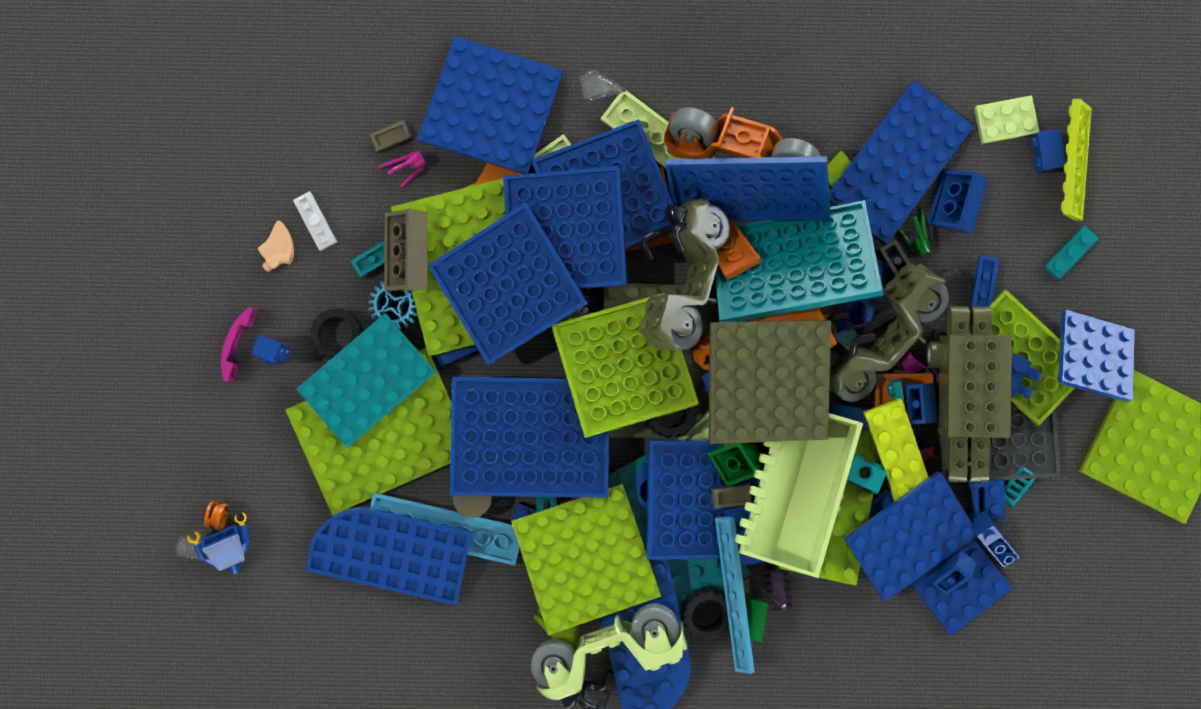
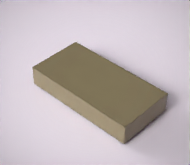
[369,120,412,153]
[711,484,752,509]

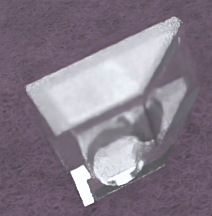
[580,70,626,102]

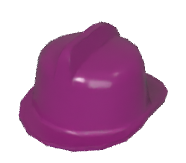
[896,349,934,374]

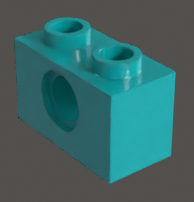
[846,454,887,494]

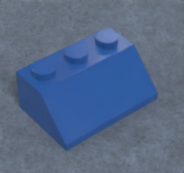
[927,170,987,234]

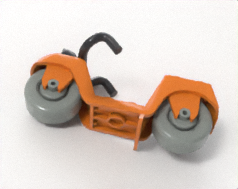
[664,107,820,159]

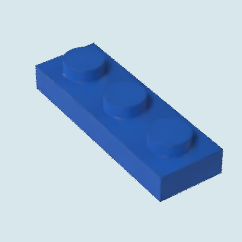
[969,255,999,311]

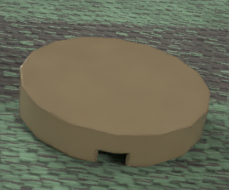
[453,496,492,518]

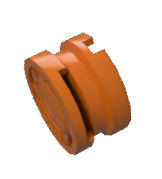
[204,501,229,531]

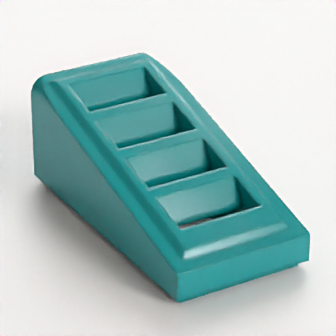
[1004,467,1036,507]

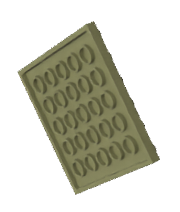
[709,320,831,444]

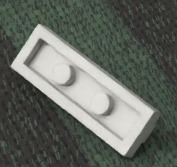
[293,191,337,251]

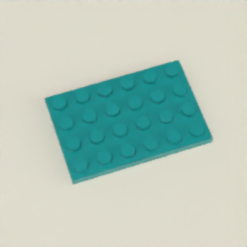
[296,313,436,448]

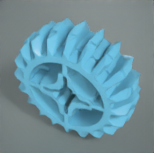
[368,282,418,330]

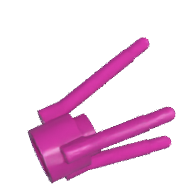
[378,151,426,188]

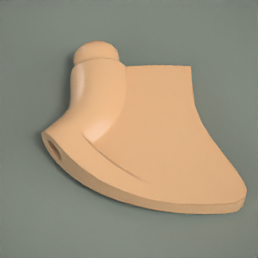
[258,221,294,272]

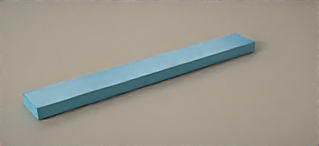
[715,516,755,674]

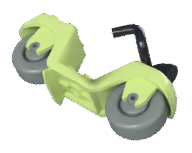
[531,604,687,709]

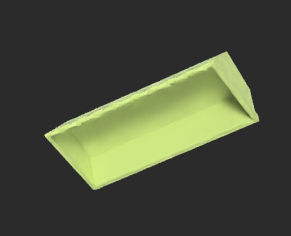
[735,413,863,578]

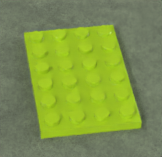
[988,290,1074,426]

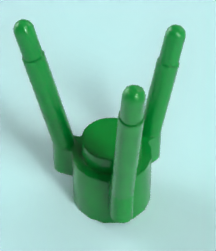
[897,208,931,256]

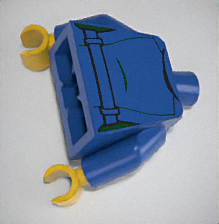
[187,513,251,574]

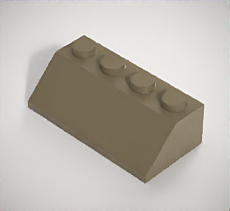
[384,209,428,291]

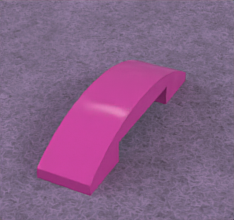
[221,307,258,382]

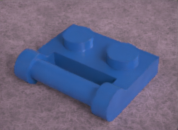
[969,480,1005,519]

